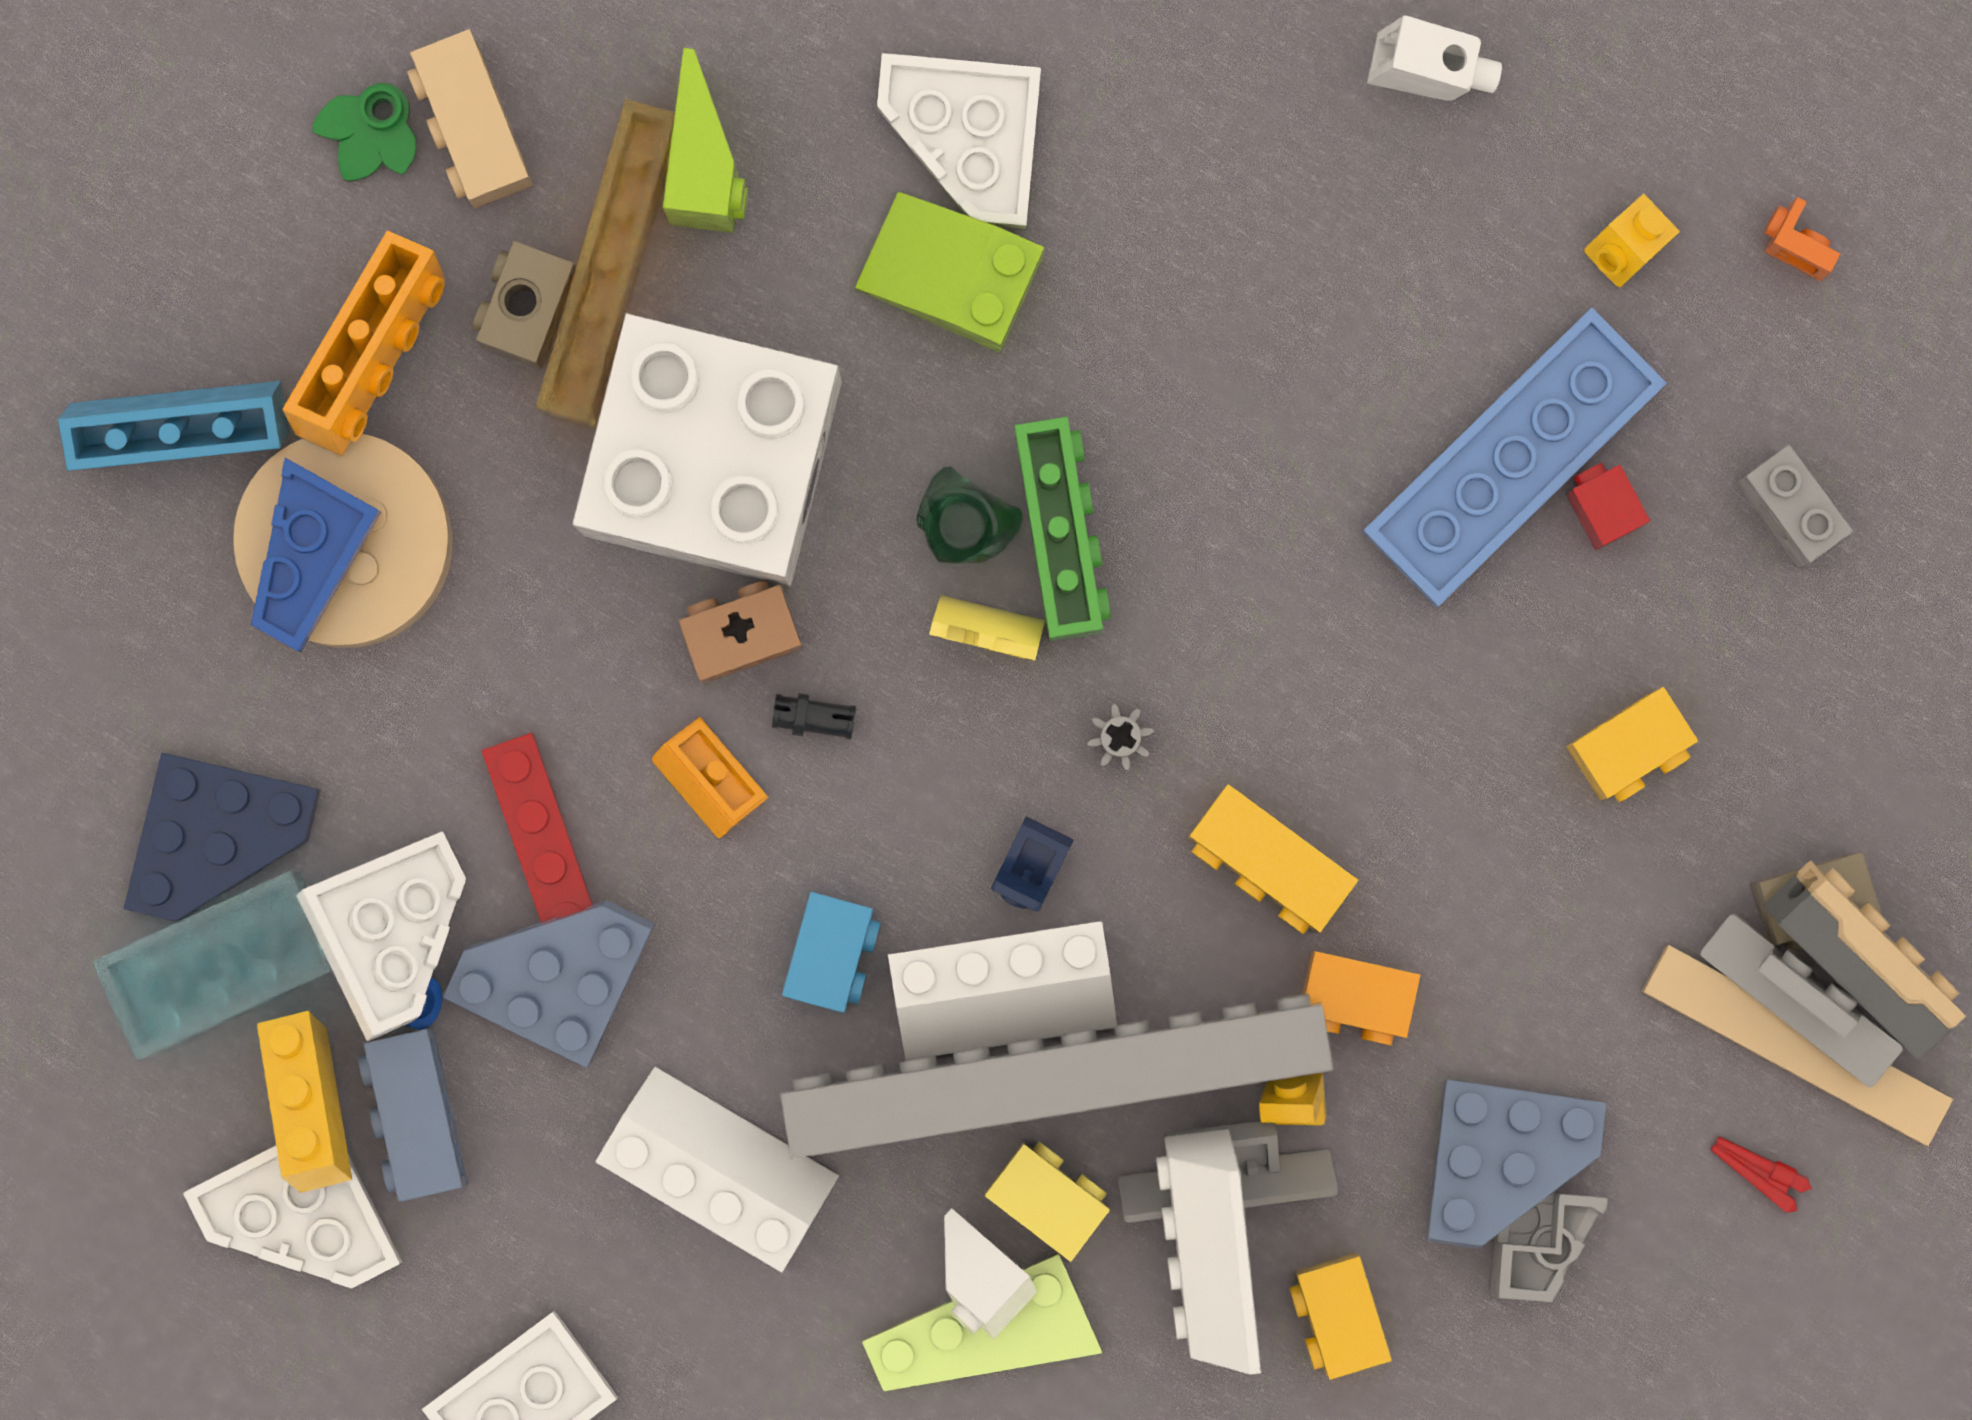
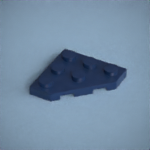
[124,752,321,921]

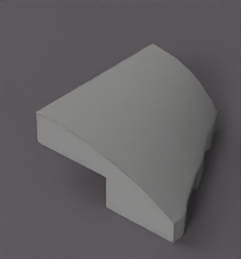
[1490,1193,1608,1302]

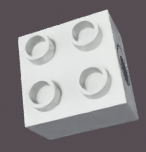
[573,314,842,587]

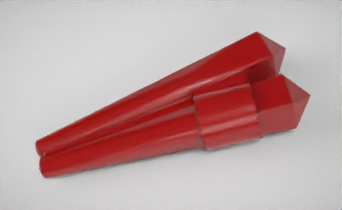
[1711,1136,1812,1213]

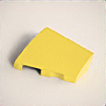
[929,595,1045,661]

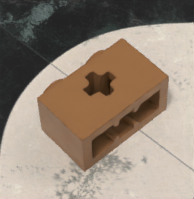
[678,580,803,684]

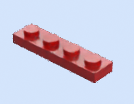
[481,733,593,922]

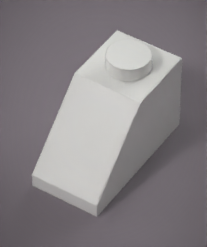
[944,1208,1038,1339]

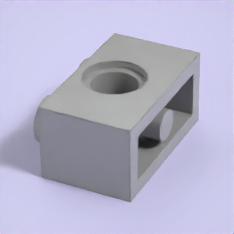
[1735,444,1853,568]

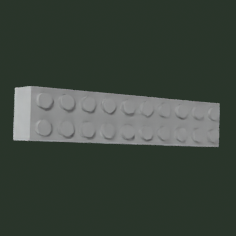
[780,994,1333,1159]

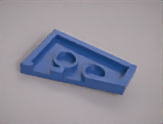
[251,457,382,653]

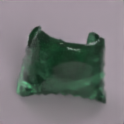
[917,467,1023,564]

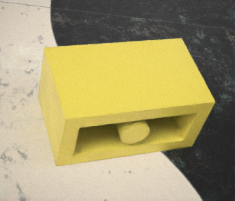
[985,1141,1110,1262]

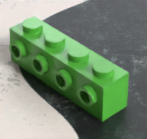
[1014,416,1111,642]

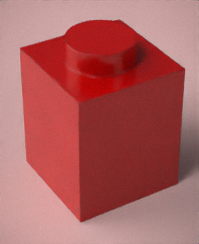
[1566,463,1650,551]

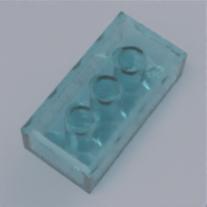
[92,871,334,1061]

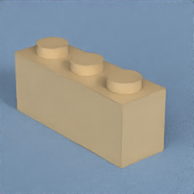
[407,29,534,209]

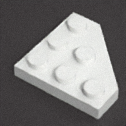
[877,53,1041,229]
[296,831,466,1041]
[183,1146,403,1289]

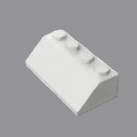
[888,921,1117,1060]
[595,1066,840,1273]
[1156,1129,1261,1374]

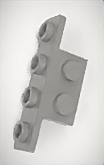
[1701,913,1903,1087]
[1118,1121,1338,1223]

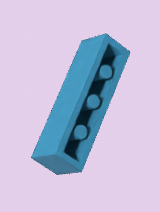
[58,381,289,471]

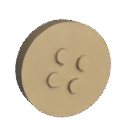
[233,434,453,648]

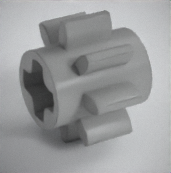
[1087,704,1154,771]

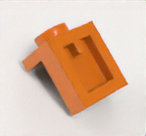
[1764,197,1841,281]

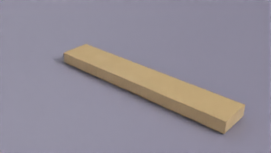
[1641,945,1953,1147]

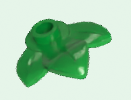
[312,83,417,182]

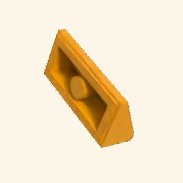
[652,716,769,838]

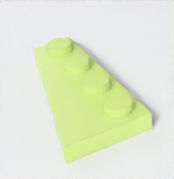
[862,1253,1103,1391]

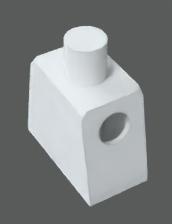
[1367,15,1502,101]

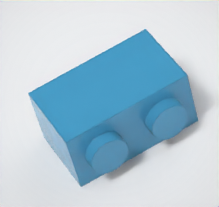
[782,892,881,1013]

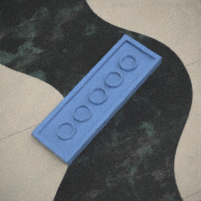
[1362,307,1667,608]

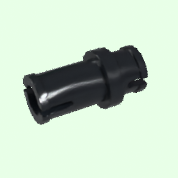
[771,693,856,740]

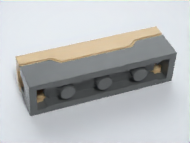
[1763,860,1966,1061]

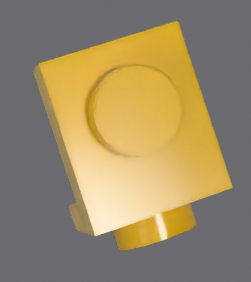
[1584,193,1680,287]
[1259,1073,1327,1126]

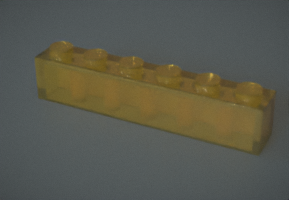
[536,99,675,429]

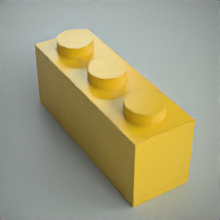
[1188,784,1359,935]
[257,1010,352,1193]

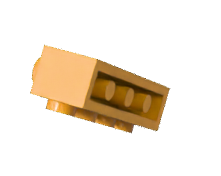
[282,230,445,456]

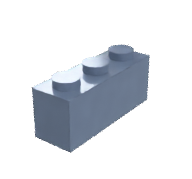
[358,1028,468,1202]

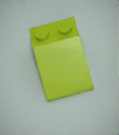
[663,48,748,233]
[855,191,1044,353]

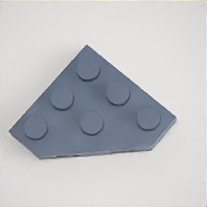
[442,900,655,1068]
[1425,1080,1606,1249]

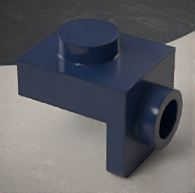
[991,816,1074,912]

